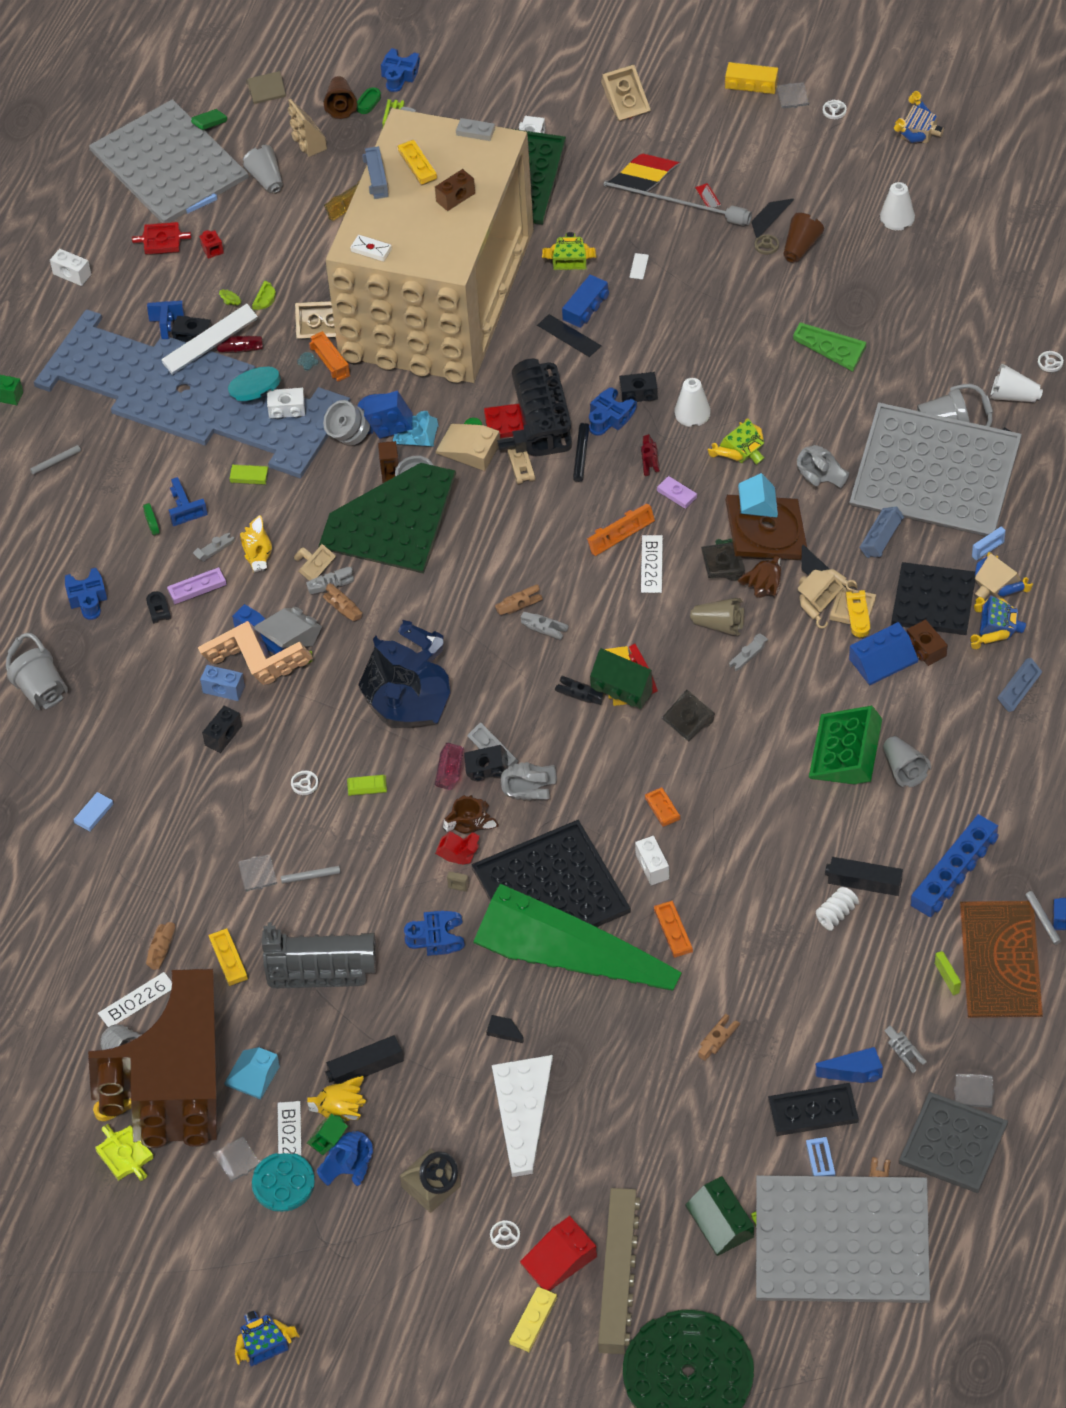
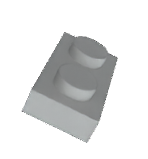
[456,118,495,141]

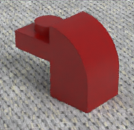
[435,831,480,865]

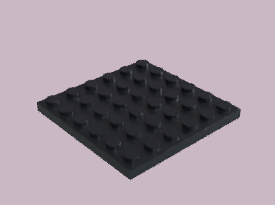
[471,819,631,927]

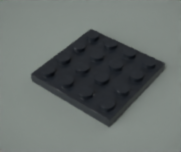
[891,562,976,635]

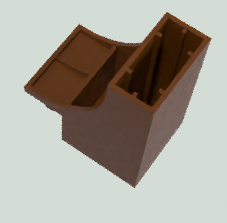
[88,969,217,1148]

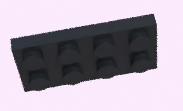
[768,1083,859,1136]

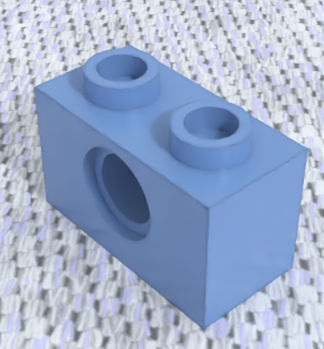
[200,665,245,701]

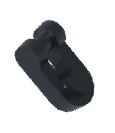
[146,591,171,624]

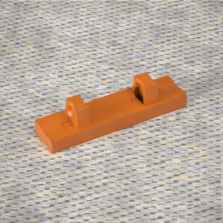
[587,503,655,556]

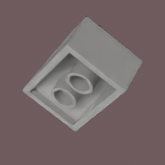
[254,607,322,648]

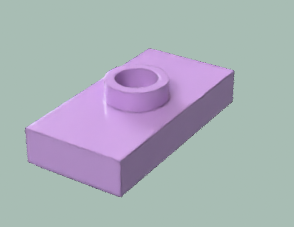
[657,476,697,509]

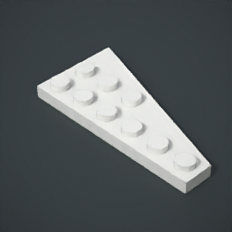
[492,1055,553,1177]

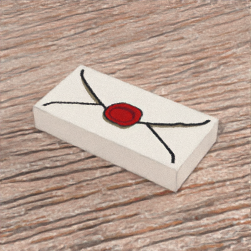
[350,235,392,262]

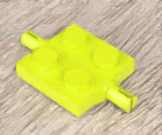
[95,1124,154,1181]

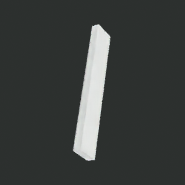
[162,304,258,375]

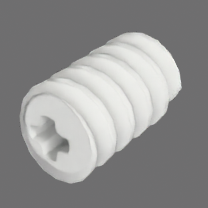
[816,887,859,931]

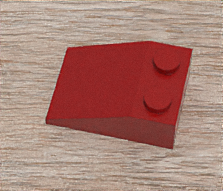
[520,1216,597,1291]

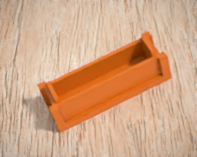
[309,331,350,382]

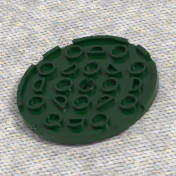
[623,1310,754,1408]

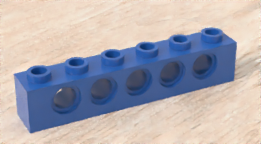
[911,814,999,918]

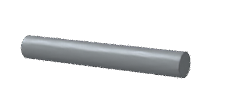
[30,445,81,475]
[281,866,340,884]
[1026,891,1061,945]

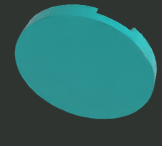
[228,367,281,401]
[252,1153,315,1212]

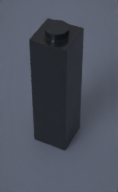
[825,857,903,896]
[325,1035,404,1084]

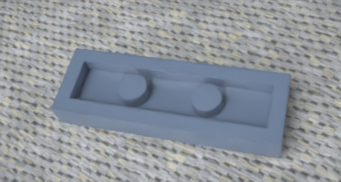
[997,658,1042,712]

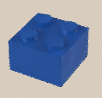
[364,390,413,439]

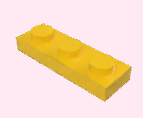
[398,139,437,185]
[208,928,248,986]

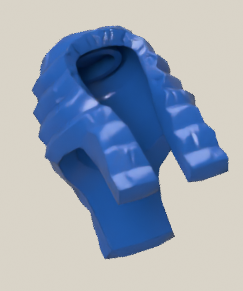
[317,1131,373,1186]

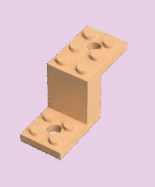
[198,621,313,685]

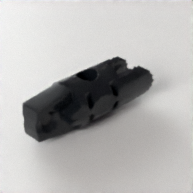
[555,676,604,705]

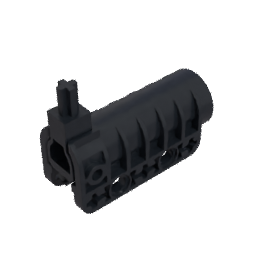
[497,358,572,456]

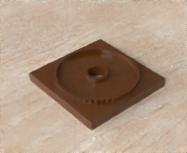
[725,494,807,560]

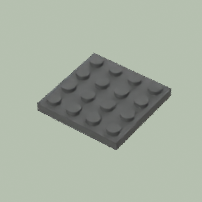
[899,1092,1008,1193]

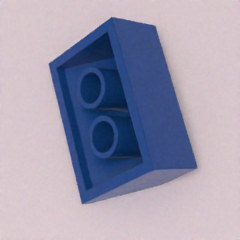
[849,622,918,686]

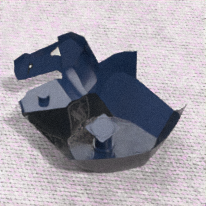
[358,620,450,728]

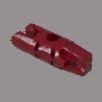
[217,336,263,353]
[641,434,660,476]

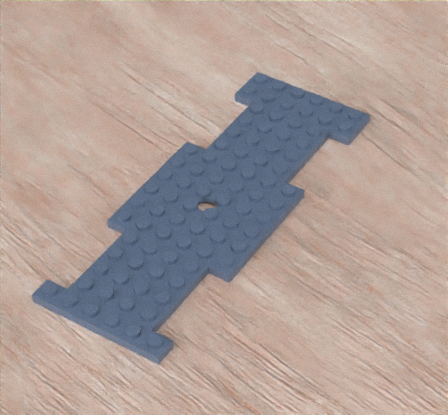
[34,309,350,479]

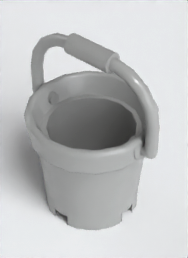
[917,384,993,427]
[6,632,68,710]

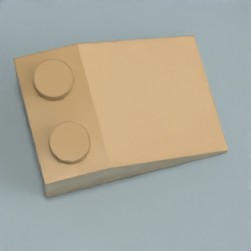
[601,65,651,121]
[436,424,500,471]

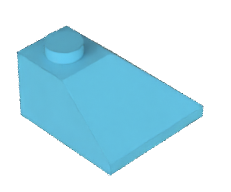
[224,1047,280,1100]

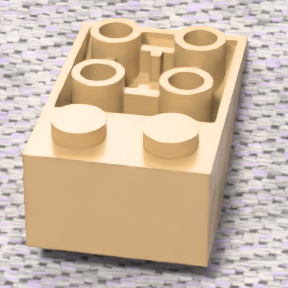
[288,99,327,157]

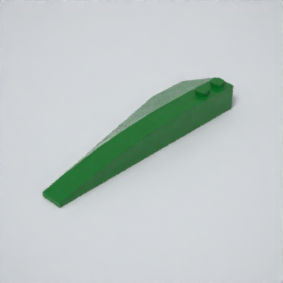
[473,884,682,991]

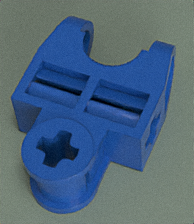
[381,48,420,92]
[589,387,637,435]
[65,567,107,620]
[404,911,465,956]

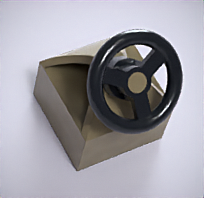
[400,1149,461,1213]

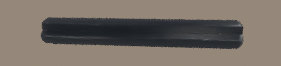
[573,423,589,482]

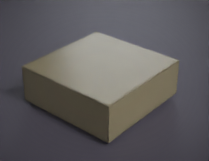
[447,871,469,892]

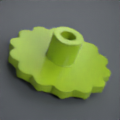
[219,289,242,305]

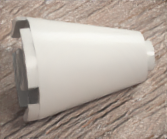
[880,182,915,230]
[990,364,1043,402]
[675,378,711,427]

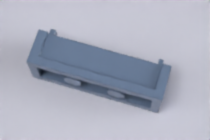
[362,146,388,199]
[859,506,904,558]

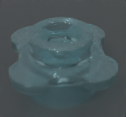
[297,352,318,370]

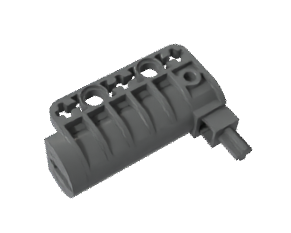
[262,922,376,988]

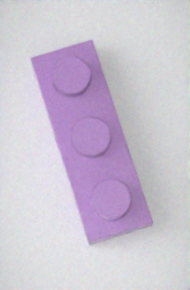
[167,567,226,604]

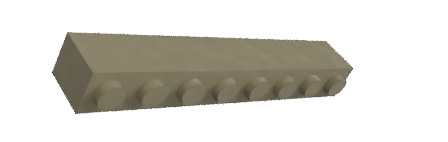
[598,1188,640,1354]

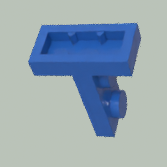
[147,301,184,339]
[169,477,208,526]

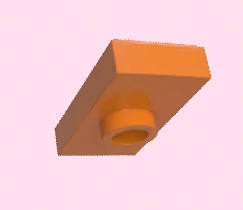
[645,787,680,827]

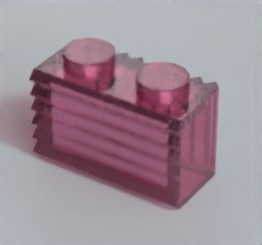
[435,743,464,790]

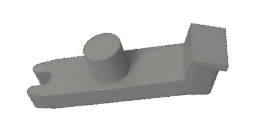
[193,533,235,562]
[729,633,768,671]

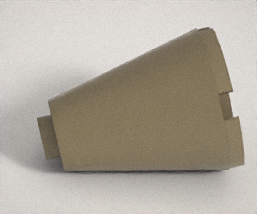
[690,598,744,636]

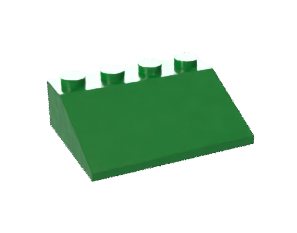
[809,705,882,784]

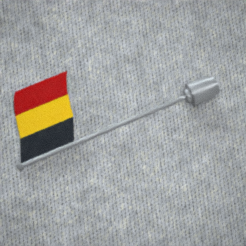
[604,153,752,226]

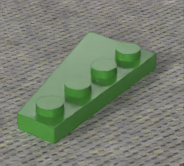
[793,322,867,372]

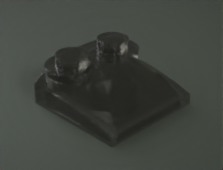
[701,542,745,581]
[662,690,715,742]

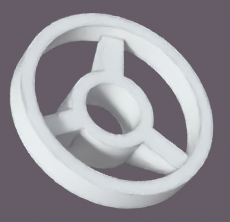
[823,100,847,119]
[1038,351,1063,372]
[291,771,318,795]
[490,1221,520,1249]

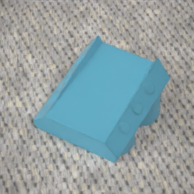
[393,411,439,446]

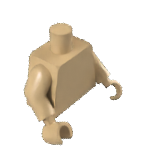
[798,569,858,629]

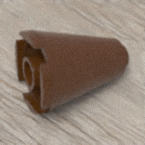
[323,76,357,119]
[783,212,824,263]

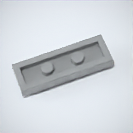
[467,722,518,767]

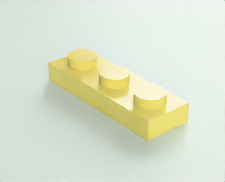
[509,1287,557,1352]

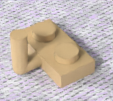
[294,544,336,581]

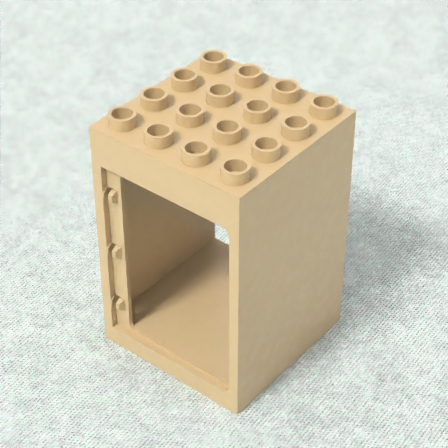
[326,108,534,383]

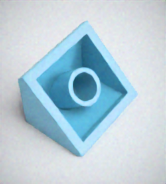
[738,473,778,517]

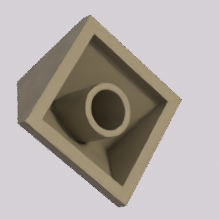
[246,71,286,104]

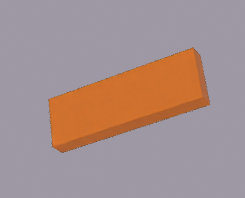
[654,900,693,958]

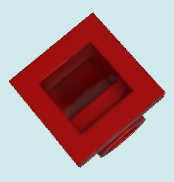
[199,230,224,259]

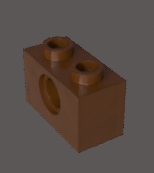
[435,169,475,211]
[378,441,399,483]
[907,619,948,666]

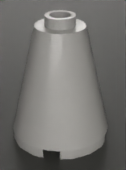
[243,145,283,193]
[883,736,931,787]

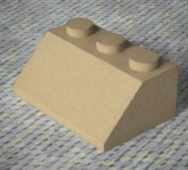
[295,301,336,339]

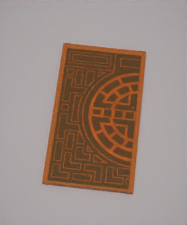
[960,901,1043,1018]

